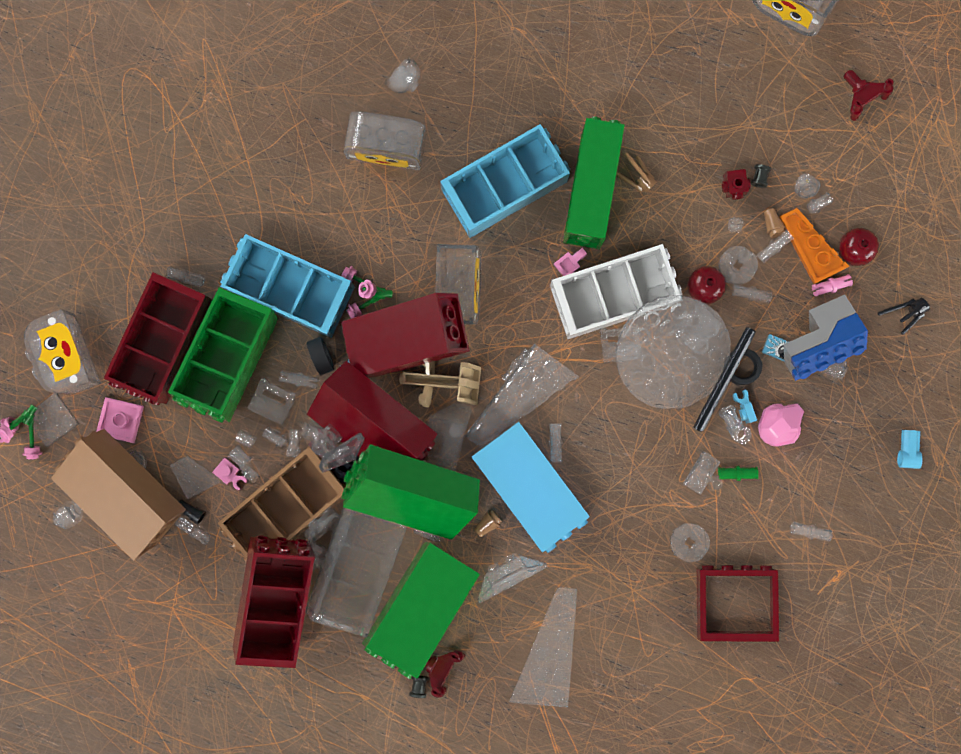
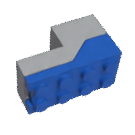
[784,295,868,381]

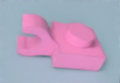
[554,248,587,276]

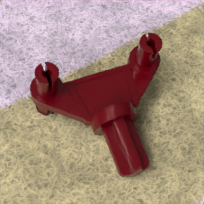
[843,70,894,121]
[425,650,465,698]

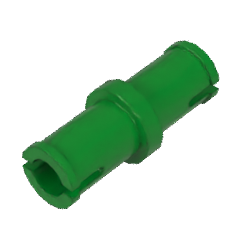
[718,466,758,481]

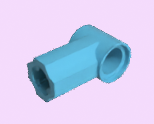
[897,430,922,469]

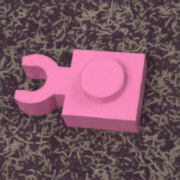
[212,457,248,490]

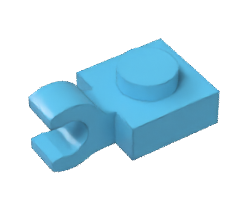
[732,390,757,424]

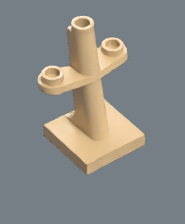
[399,361,481,407]

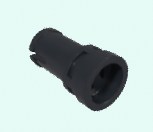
[179,499,206,525]

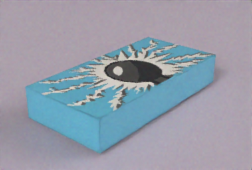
[762,334,788,361]

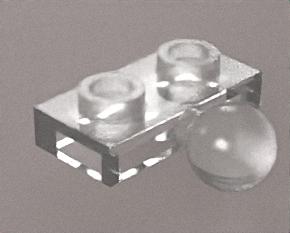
[683,451,724,495]

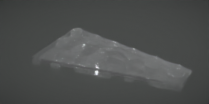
[465,343,579,448]
[509,587,577,708]

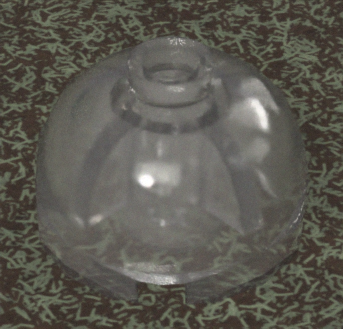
[384,56,421,94]

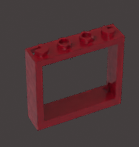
[696,565,779,642]

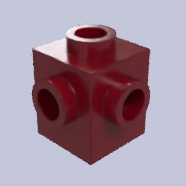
[721,169,751,200]

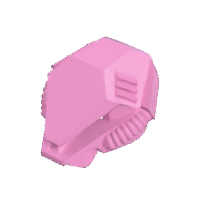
[758,403,804,446]

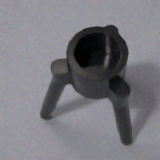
[878,298,930,335]

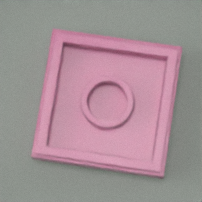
[96,397,144,443]

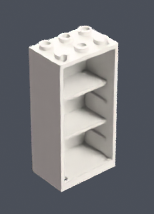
[550,244,683,339]

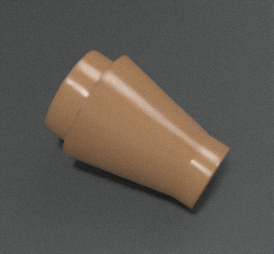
[764,208,786,238]
[474,510,503,537]

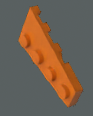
[779,208,850,284]

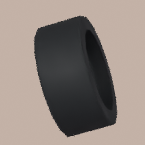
[307,337,335,375]
[724,349,762,385]

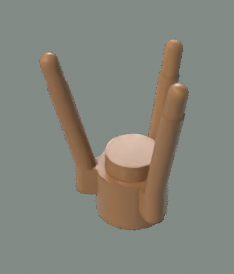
[616,152,657,192]

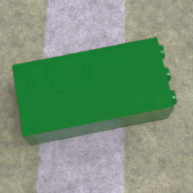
[563,116,625,250]
[168,287,278,423]
[342,444,480,540]
[362,542,480,679]

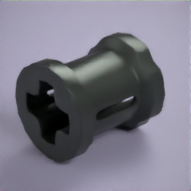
[751,164,771,188]
[409,675,429,698]

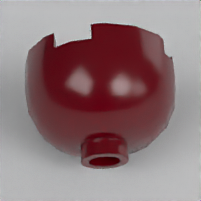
[839,228,879,266]
[687,266,726,305]

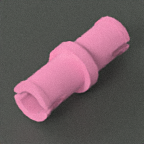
[812,274,853,296]

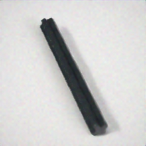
[694,327,756,432]

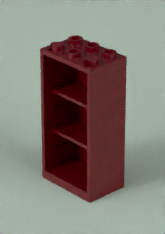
[103,272,212,406]
[341,293,470,378]
[306,361,438,461]
[233,535,315,668]

